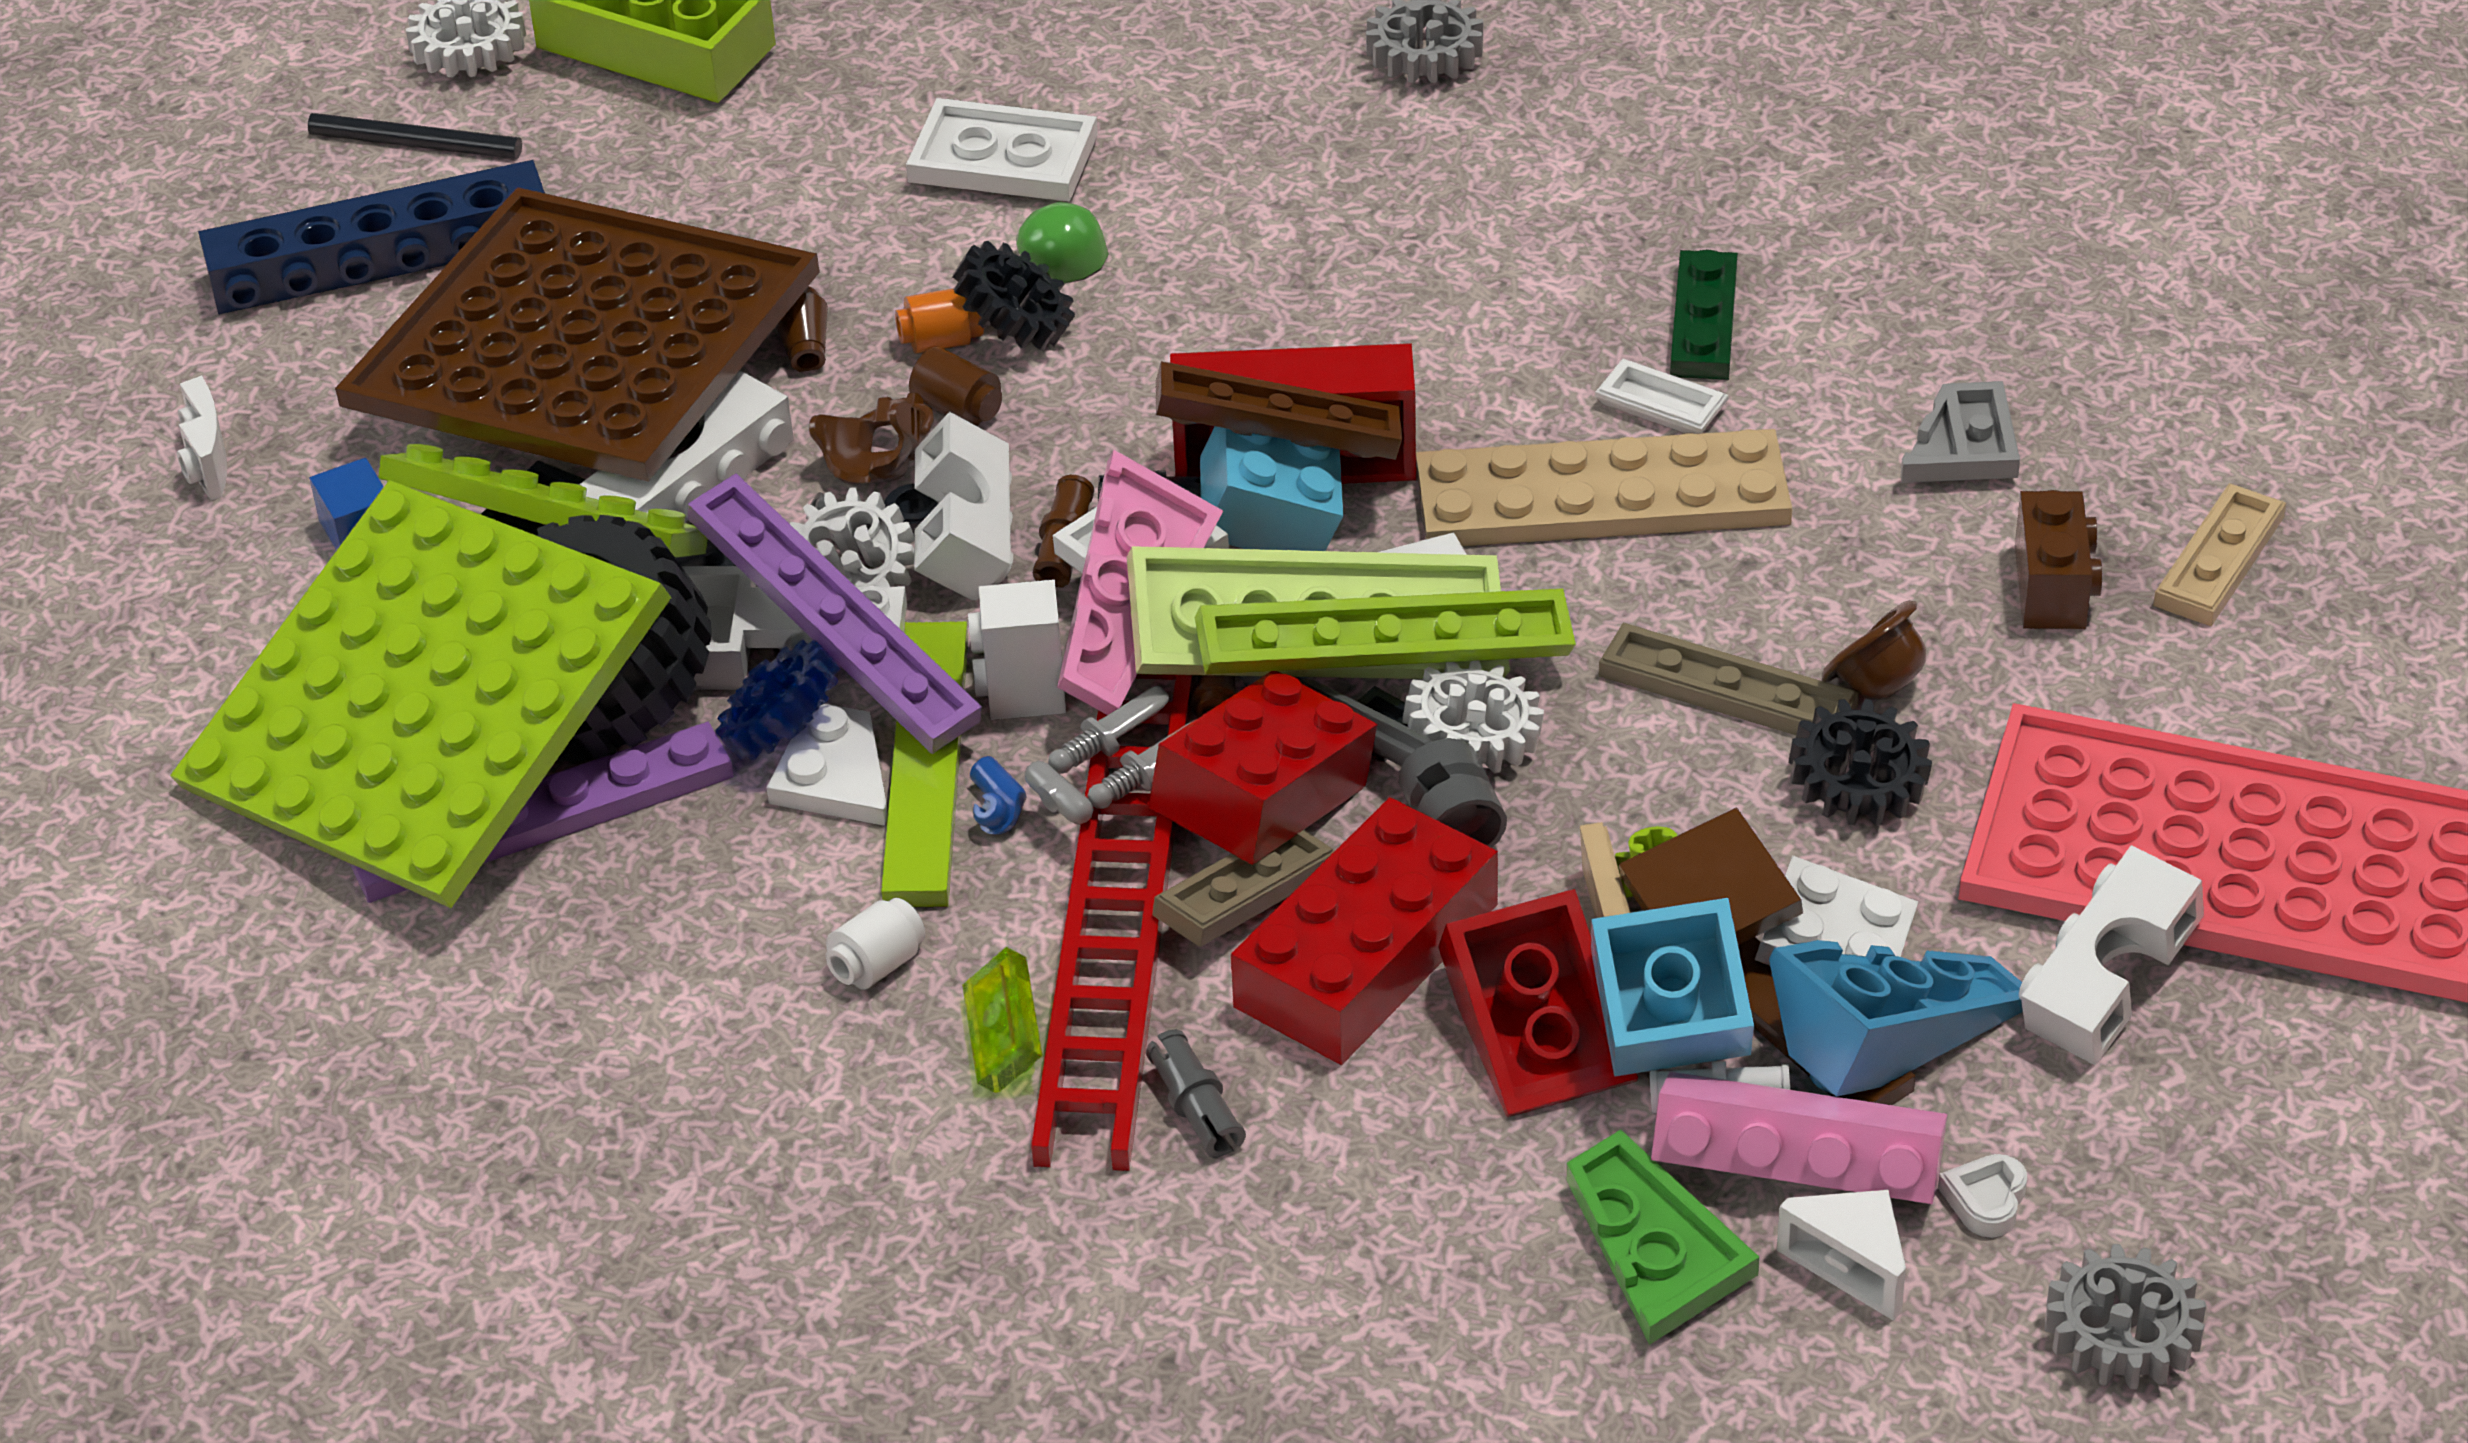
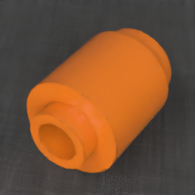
[895,288,984,354]

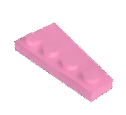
[1057,450,1223,715]

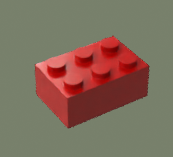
[1148,671,1378,865]

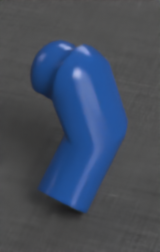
[970,756,1027,835]

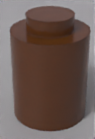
[909,347,1002,426]

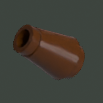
[775,286,828,372]

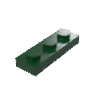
[1670,249,1738,380]

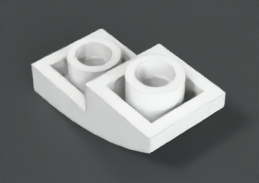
[177,376,227,501]

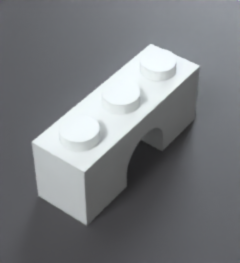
[914,412,1013,600]
[2019,845,2204,1065]

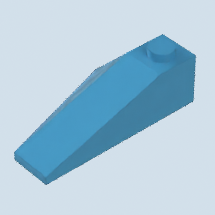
[1769,940,2023,1097]

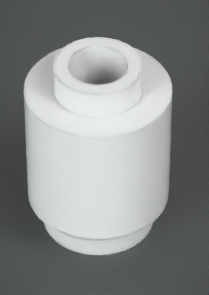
[826,898,925,990]

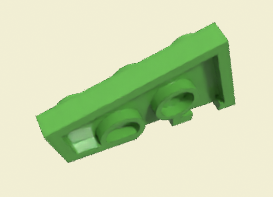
[1566,1129,1760,1345]

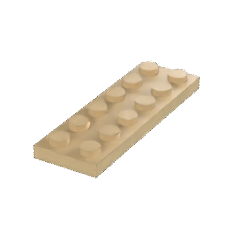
[1416,429,1792,546]

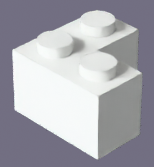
[968,580,1066,720]

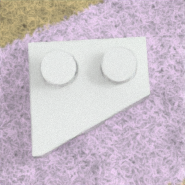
[766,701,888,826]

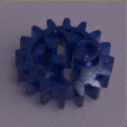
[715,639,840,760]

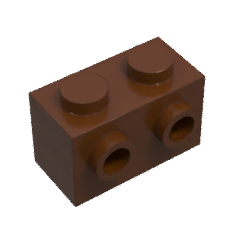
[2015,490,2102,629]

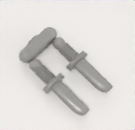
[1025,686,1193,824]

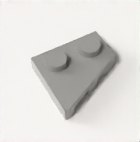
[1900,381,2020,483]

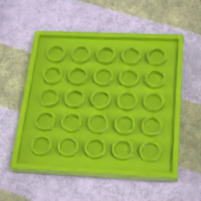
[170,480,672,908]

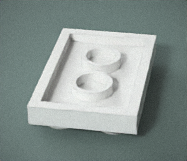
[906,98,1098,202]

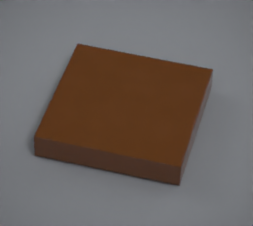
[1619,807,1803,945]

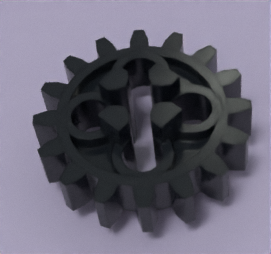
[952,241,1075,350]
[1788,699,1932,826]

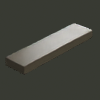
[1599,622,1859,735]

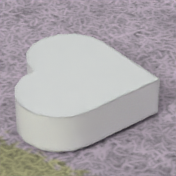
[1938,1154,2027,1238]

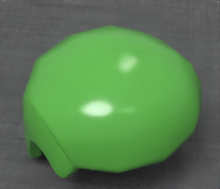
[1016,202,1109,283]

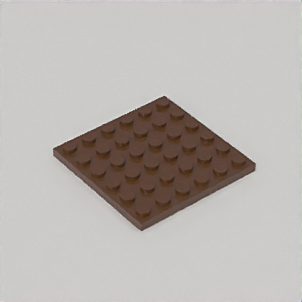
[335,187,820,482]

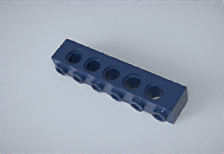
[198,160,545,315]

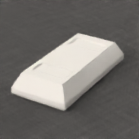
[1595,359,1729,434]

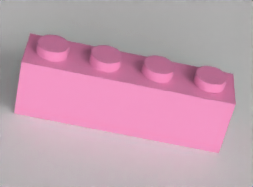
[1651,1072,1947,1204]

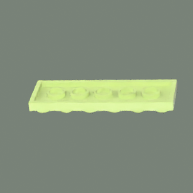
[1126,546,1510,679]

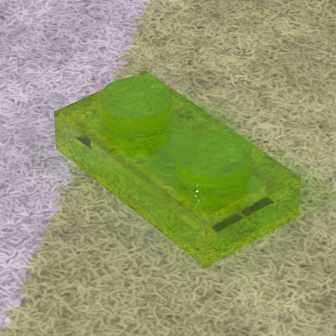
[962,946,1043,1093]

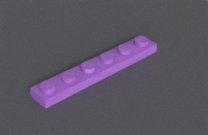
[688,473,982,754]
[349,721,734,903]

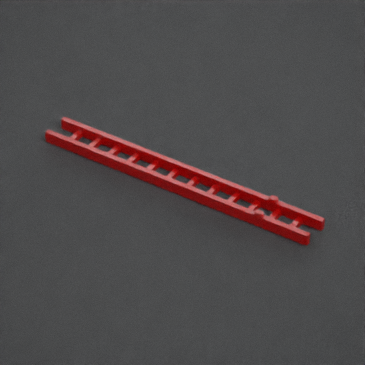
[1031,674,1196,1171]

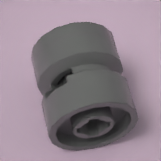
[1398,738,1507,848]

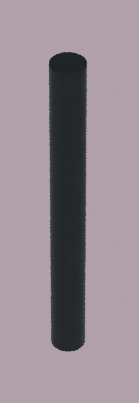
[308,113,522,159]

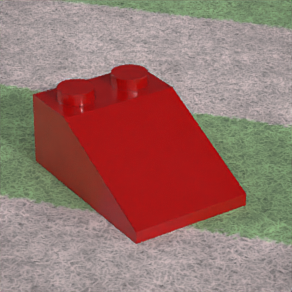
[1438,889,1638,1117]

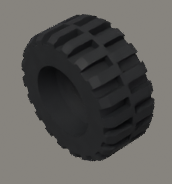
[537,515,712,761]

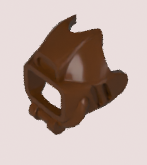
[809,392,934,484]

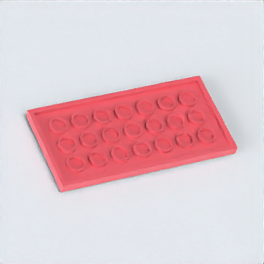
[1958,703,2468,1003]

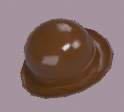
[1822,600,1926,700]

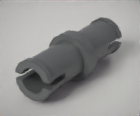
[1146,1029,1246,1158]

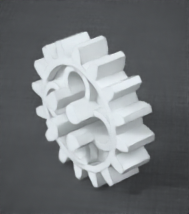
[406,0,526,78]
[790,488,915,587]
[1402,661,1544,773]

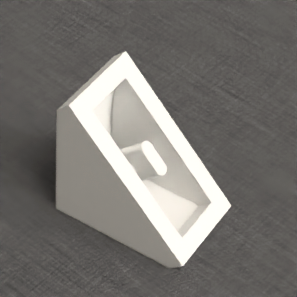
[1777,1190,1906,1321]

